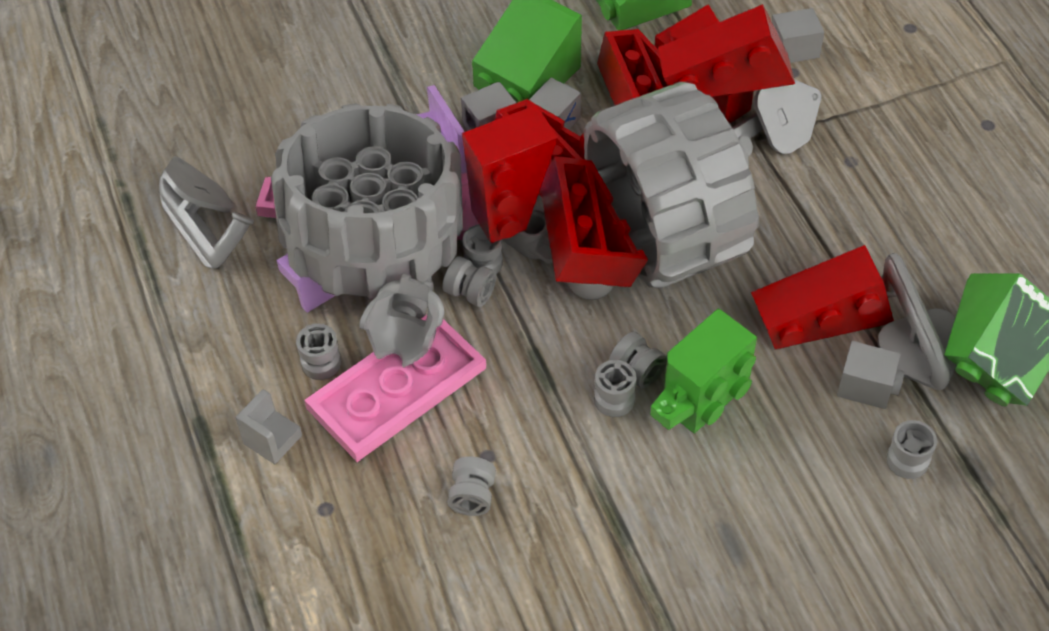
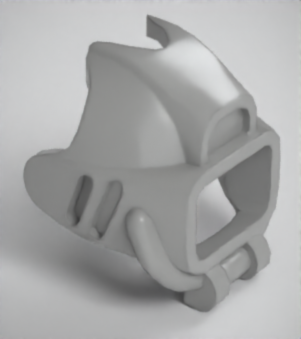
[359,273,444,368]

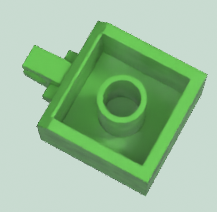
[650,308,757,434]

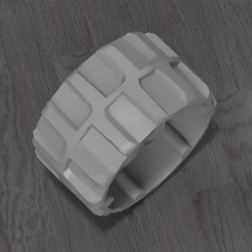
[583,82,759,288]
[271,103,463,300]

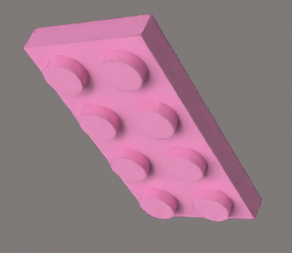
[304,315,486,462]

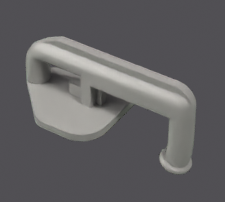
[732,79,822,157]
[159,156,254,269]
[878,253,957,390]

